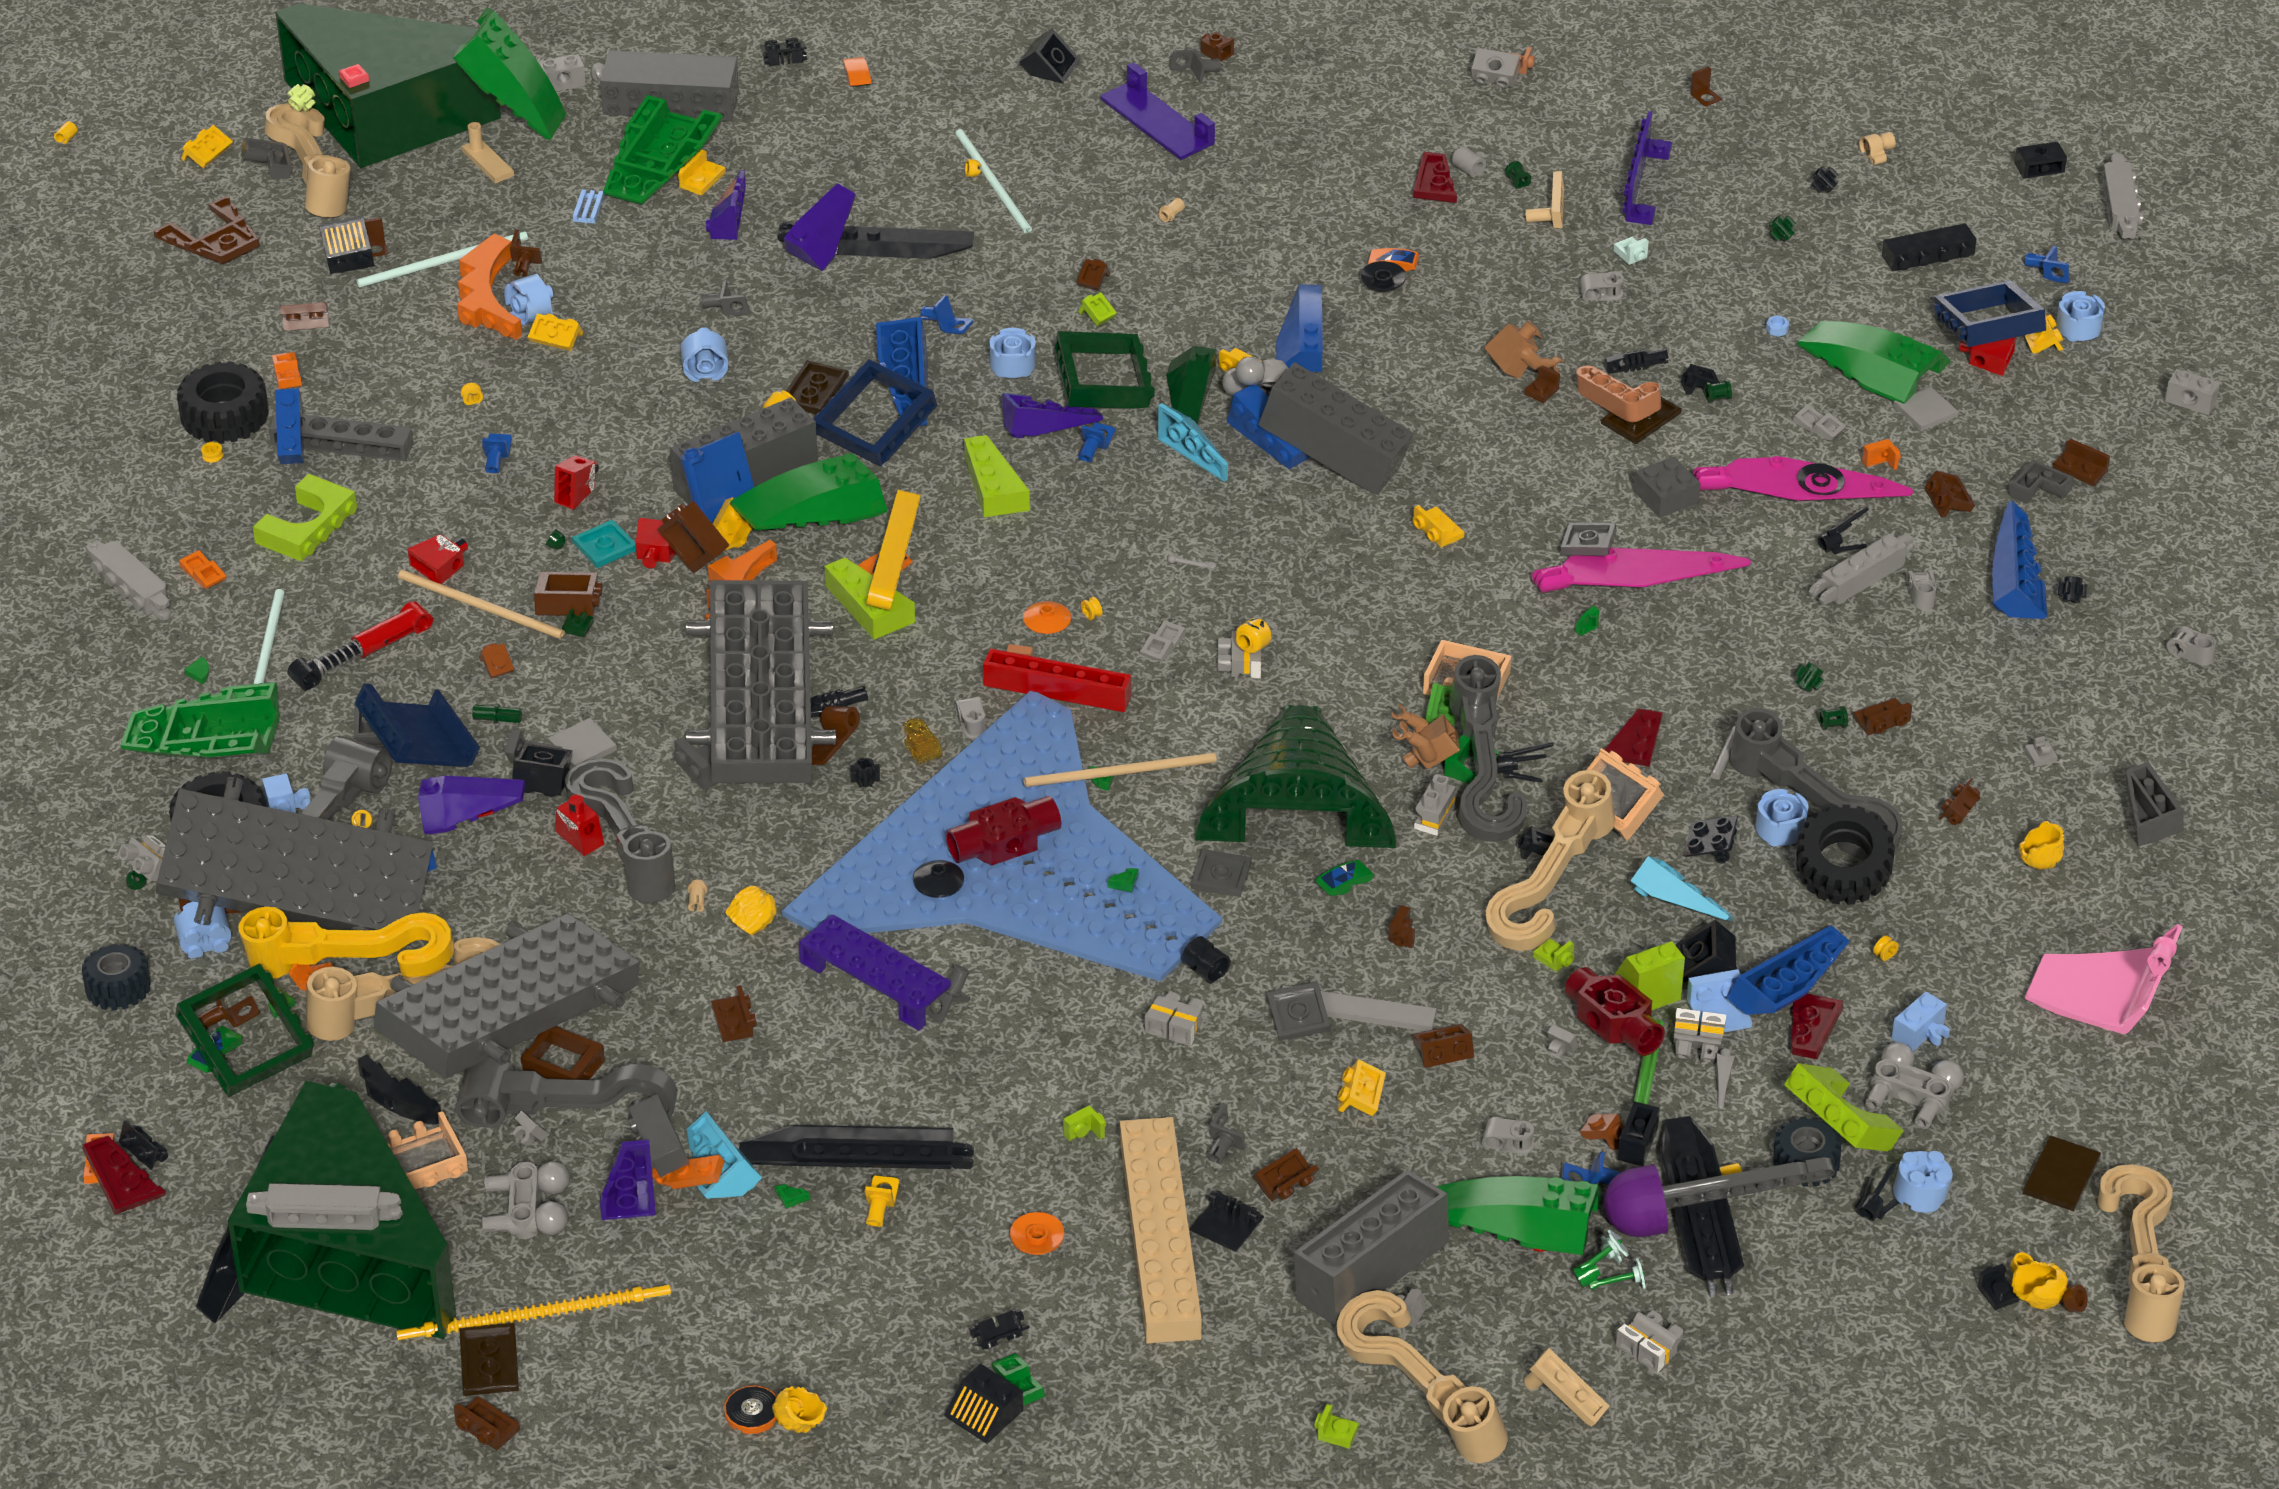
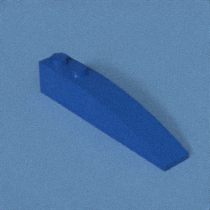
[1276,284,1323,372]
[876,317,928,426]
[1992,500,2047,619]
[1727,925,1850,1015]

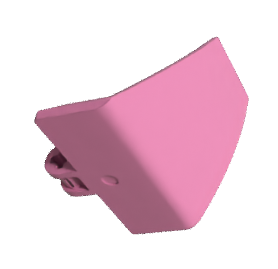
[2025,924,2183,1034]

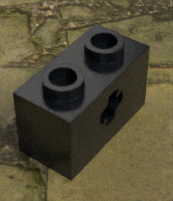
[2014,141,2067,179]
[1618,1101,1660,1166]

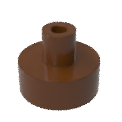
[2059,1284,2088,1312]

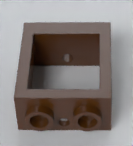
[657,501,730,573]
[534,571,602,616]
[521,1026,605,1080]

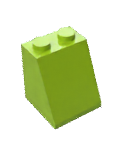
[1614,941,1685,1010]

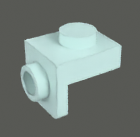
[1613,237,1649,265]

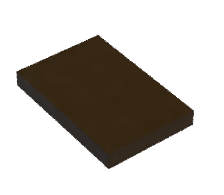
[786,360,849,415]
[1601,397,1682,444]
[2023,1135,2101,1212]
[459,1323,519,1396]

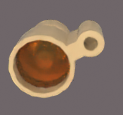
[1859,132,1896,165]

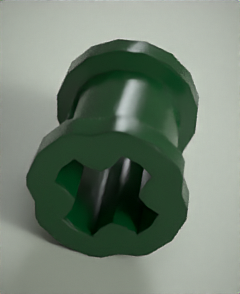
[1504,161,1532,189]
[1704,380,1732,403]
[1818,706,1848,731]

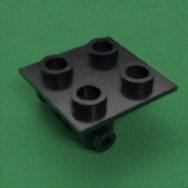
[760,38,807,66]
[1682,815,1738,864]
[1190,1190,1264,1252]

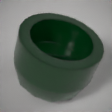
[545,529,566,549]
[126,871,147,890]

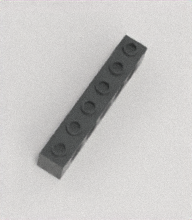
[269,414,413,461]

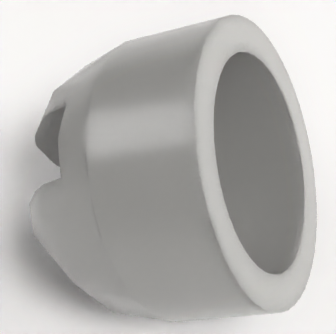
[590,63,604,82]

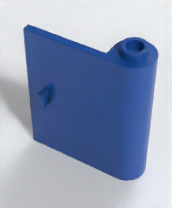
[680,431,754,524]

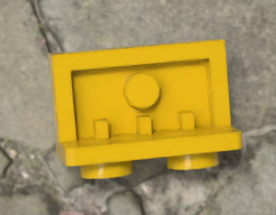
[2024,313,2064,353]

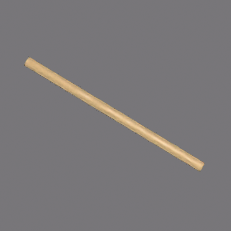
[398,570,565,639]
[1024,753,1217,787]

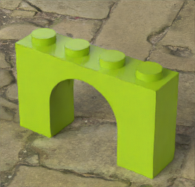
[253,474,357,562]
[1784,1063,1904,1152]

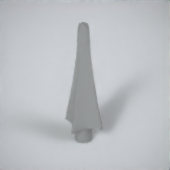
[1715,1049,1735,1110]

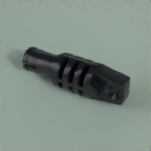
[1605,349,1669,374]
[810,685,868,718]

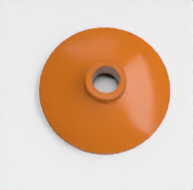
[1023,601,1071,634]
[1010,1212,1064,1255]

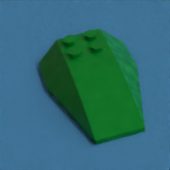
[453,7,566,140]
[603,95,723,205]
[1797,321,1951,404]
[730,453,887,530]
[120,682,279,759]
[1437,1176,1602,1255]

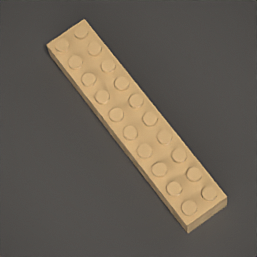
[1120,1117,1202,1343]

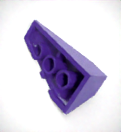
[706,170,746,240]
[784,183,856,271]
[1002,393,1103,438]
[418,775,526,834]
[600,1140,656,1220]

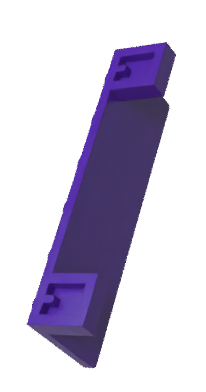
[1101,62,1215,160]
[1623,111,1672,225]
[799,915,951,1031]

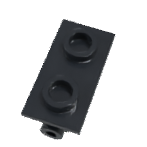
[119,1121,168,1170]
[969,1309,1030,1350]

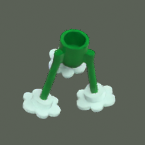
[1573,1229,1646,1290]

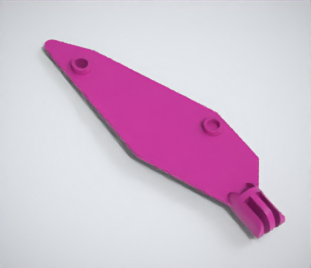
[1693,456,1913,501]
[1531,548,1751,593]

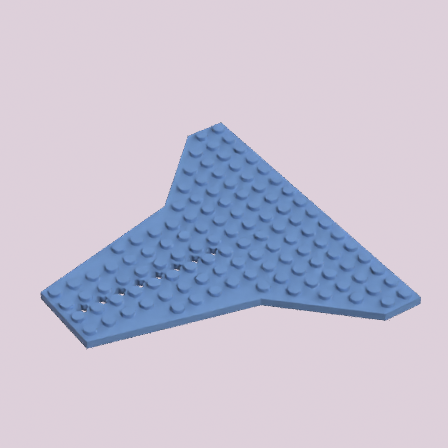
[782,691,1222,981]

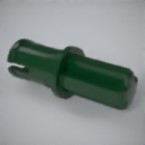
[472,704,523,724]

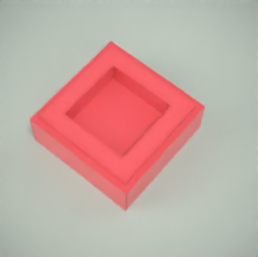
[339,64,369,88]

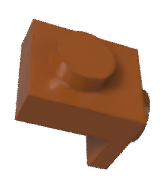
[479,643,514,679]
[1580,1113,1624,1150]

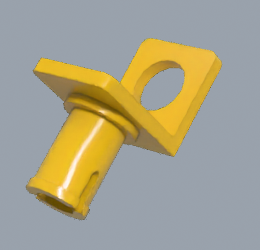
[865,1175,899,1227]

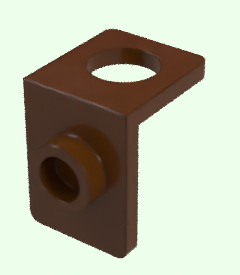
[1690,66,1722,107]
[364,217,389,257]

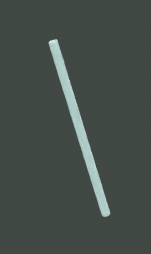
[955,129,1032,233]
[356,231,528,288]
[253,589,284,684]

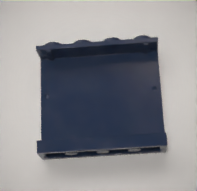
[354,684,480,767]

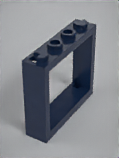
[1932,280,2046,347]
[814,359,937,467]

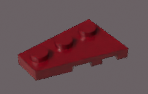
[1413,152,1457,203]
[1605,708,1663,767]
[1792,994,1844,1059]
[82,1136,166,1215]

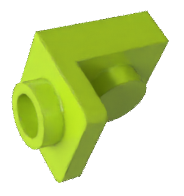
[1078,292,1117,326]
[1533,938,1574,972]
[1063,1105,1106,1141]
[1315,1404,1359,1449]

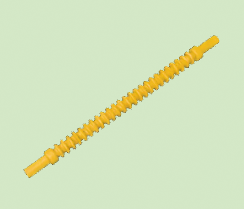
[396,1285,671,1340]

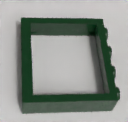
[1054,331,1155,409]
[175,963,314,1097]

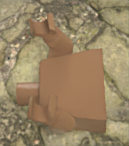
[1484,320,1564,378]
[1390,703,1460,769]

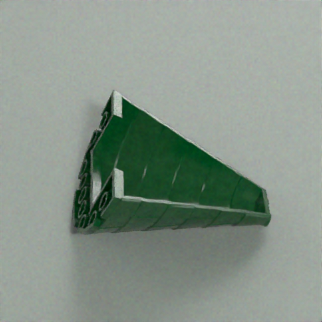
[1195,705,1396,848]

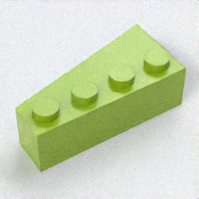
[964,435,1030,517]
[824,558,915,639]

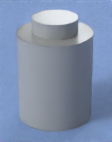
[1452,146,1486,177]

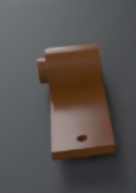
[812,706,860,765]

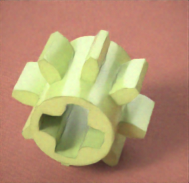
[288,84,315,111]

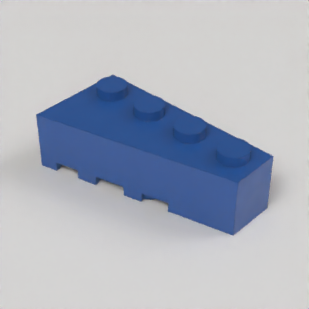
[1227,384,1310,469]

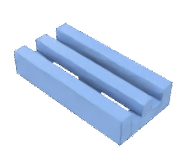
[573,189,604,223]

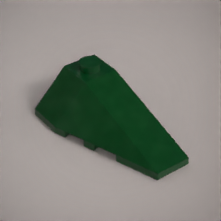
[1166,346,1216,425]

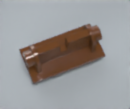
[1938,778,1980,825]

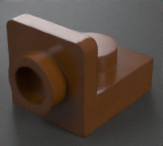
[1076,259,1110,291]
[1524,365,1560,403]
[1388,905,1415,948]

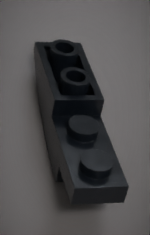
[358,1055,441,1125]

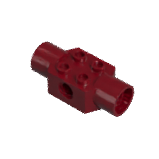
[945,796,1062,866]
[1565,967,1665,1056]

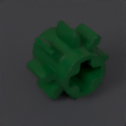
[1768,214,1796,242]
[1794,662,1825,692]

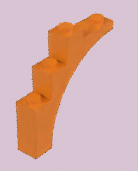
[457,233,522,340]
[705,540,777,620]

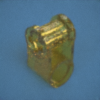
[904,718,942,765]

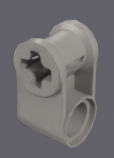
[1580,272,1624,302]
[1906,569,1937,610]
[2167,626,2216,665]
[955,696,986,740]
[1482,1117,1534,1154]

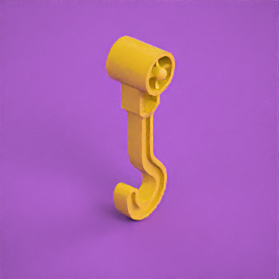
[239,907,454,979]

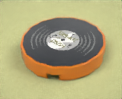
[724,1386,777,1434]

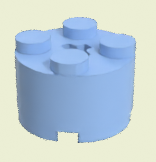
[504,274,553,325]
[2056,291,2105,342]
[680,328,728,382]
[990,328,1036,378]
[1756,789,1809,846]
[174,901,231,959]
[1893,1151,1953,1213]

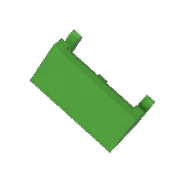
[1426,682,1456,727]

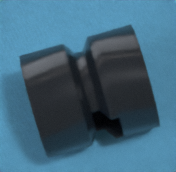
[1182,936,1231,984]

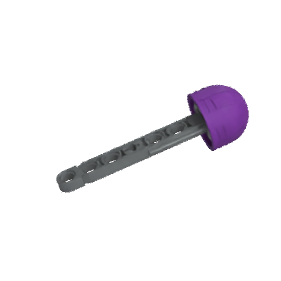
[1604,1157,1834,1237]

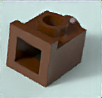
[1201,31,1234,62]

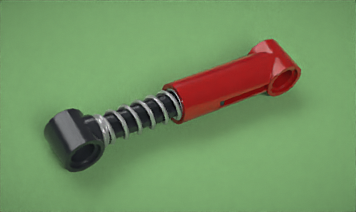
[287,601,433,691]

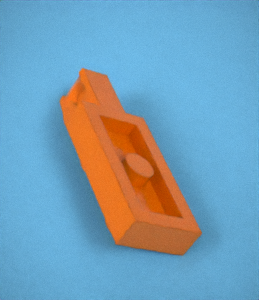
[652,1155,725,1189]

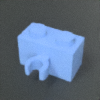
[262,773,311,813]
[1892,992,1950,1051]

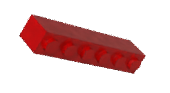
[983,648,1131,712]

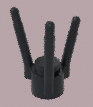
[1818,507,1869,555]
[1497,742,1554,782]
[1855,1162,1900,1221]

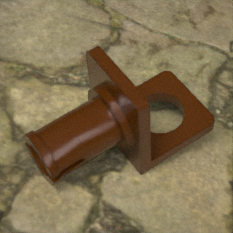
[510,229,542,277]
[197,996,260,1030]

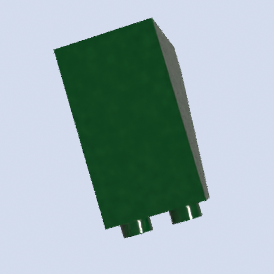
[275,4,501,169]
[228,1081,456,1339]

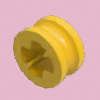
[461,383,483,405]
[201,442,223,463]
[1081,596,1102,621]
[1873,935,1899,962]

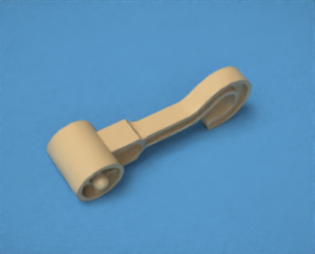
[264,103,350,217]
[1486,770,1616,951]
[306,937,500,1041]
[2098,1164,2185,1342]
[1337,1290,1508,1464]

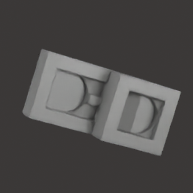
[1792,404,1846,441]
[1140,620,1186,662]

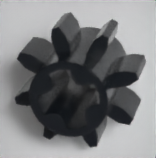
[1811,166,1839,193]
[2058,576,2087,603]
[850,758,880,788]

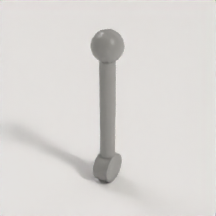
[1168,554,1216,570]

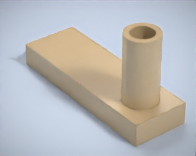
[462,122,514,183]
[1526,171,1564,228]
[1524,1348,1609,1427]

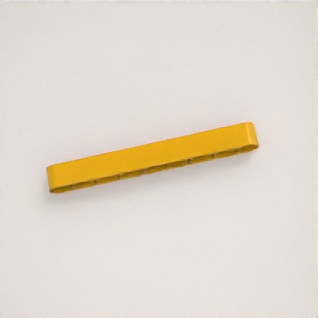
[866,490,921,610]

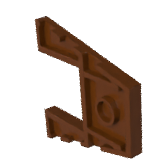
[153,195,260,264]

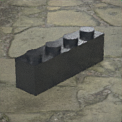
[1882,223,1977,272]

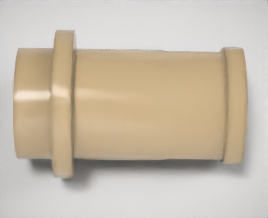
[1158,198,1185,222]
[687,879,708,911]

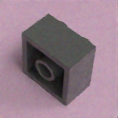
[1633,457,1700,518]

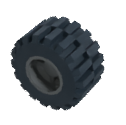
[82,944,151,1011]
[1773,1116,1842,1187]

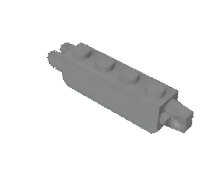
[2102,153,2143,239]
[1809,533,1914,605]
[85,540,171,620]
[246,1184,403,1230]

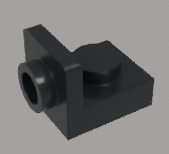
[1680,364,1720,395]
[1518,826,1554,859]
[1978,1263,2019,1310]

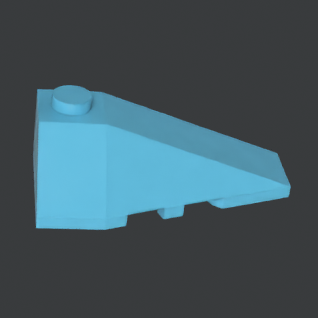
[1158,403,1228,482]
[1631,856,1734,921]
[687,1111,762,1199]

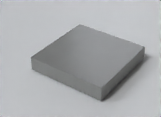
[1893,387,1959,431]
[548,718,617,768]

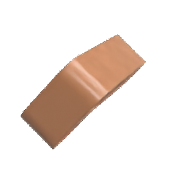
[1576,365,1662,422]

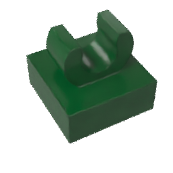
[562,608,594,638]

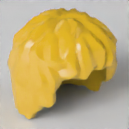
[2019,821,2064,870]
[725,886,777,935]
[2011,1261,2068,1309]
[772,1386,827,1433]

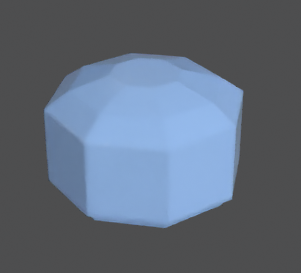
[1766,315,1789,337]

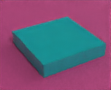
[572,519,636,568]

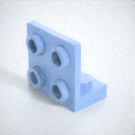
[1687,969,1752,1032]

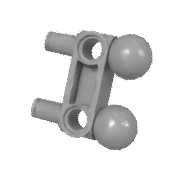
[1222,356,1289,397]
[1865,1042,1964,1129]
[482,1161,570,1239]

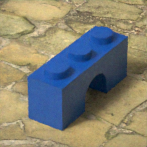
[275,388,304,464]

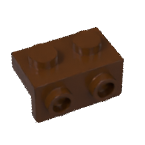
[1253,1148,1320,1201]
[454,1396,520,1451]

